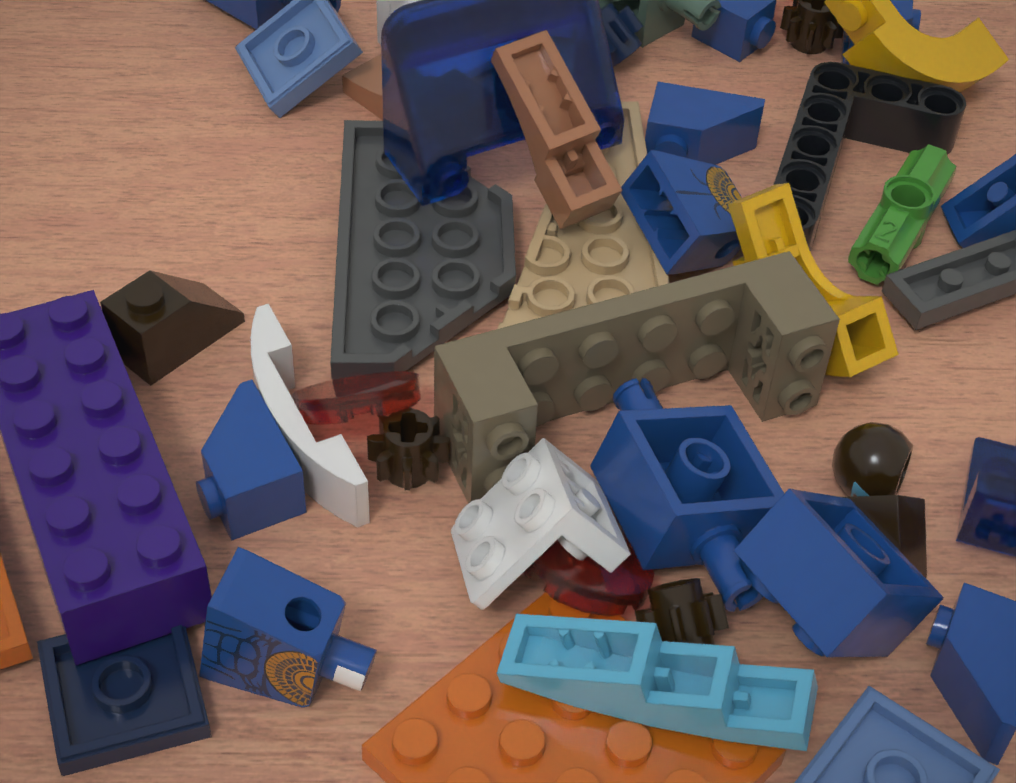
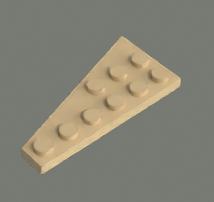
[497,101,669,329]

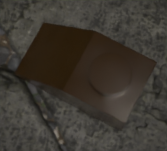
[100,270,245,386]

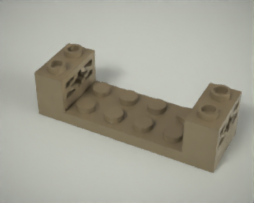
[434,251,840,503]

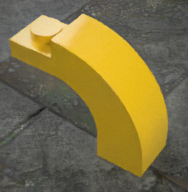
[824,0,1009,93]
[728,183,899,377]

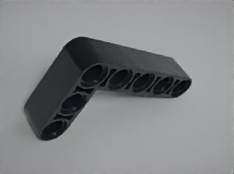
[774,62,966,252]

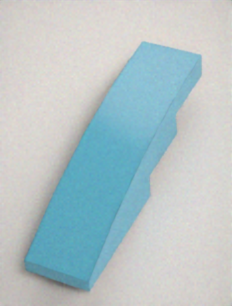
[496,614,818,751]

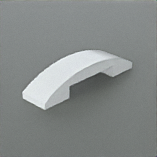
[250,304,370,528]

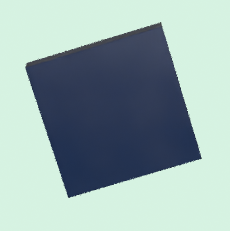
[37,625,212,777]

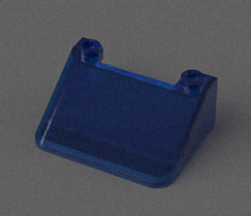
[381,0,624,206]

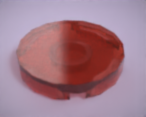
[291,371,421,425]
[523,540,654,616]

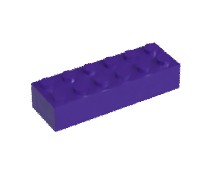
[0,290,212,666]

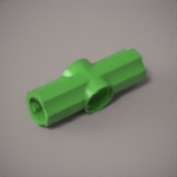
[848,144,957,285]

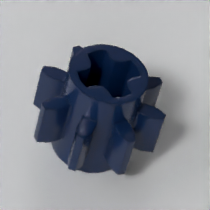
[579,2,643,68]

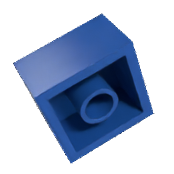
[733,489,944,657]

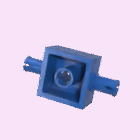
[590,378,784,612]

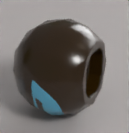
[832,422,913,497]

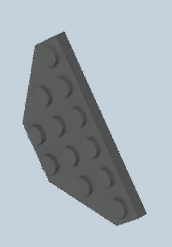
[330,120,516,380]

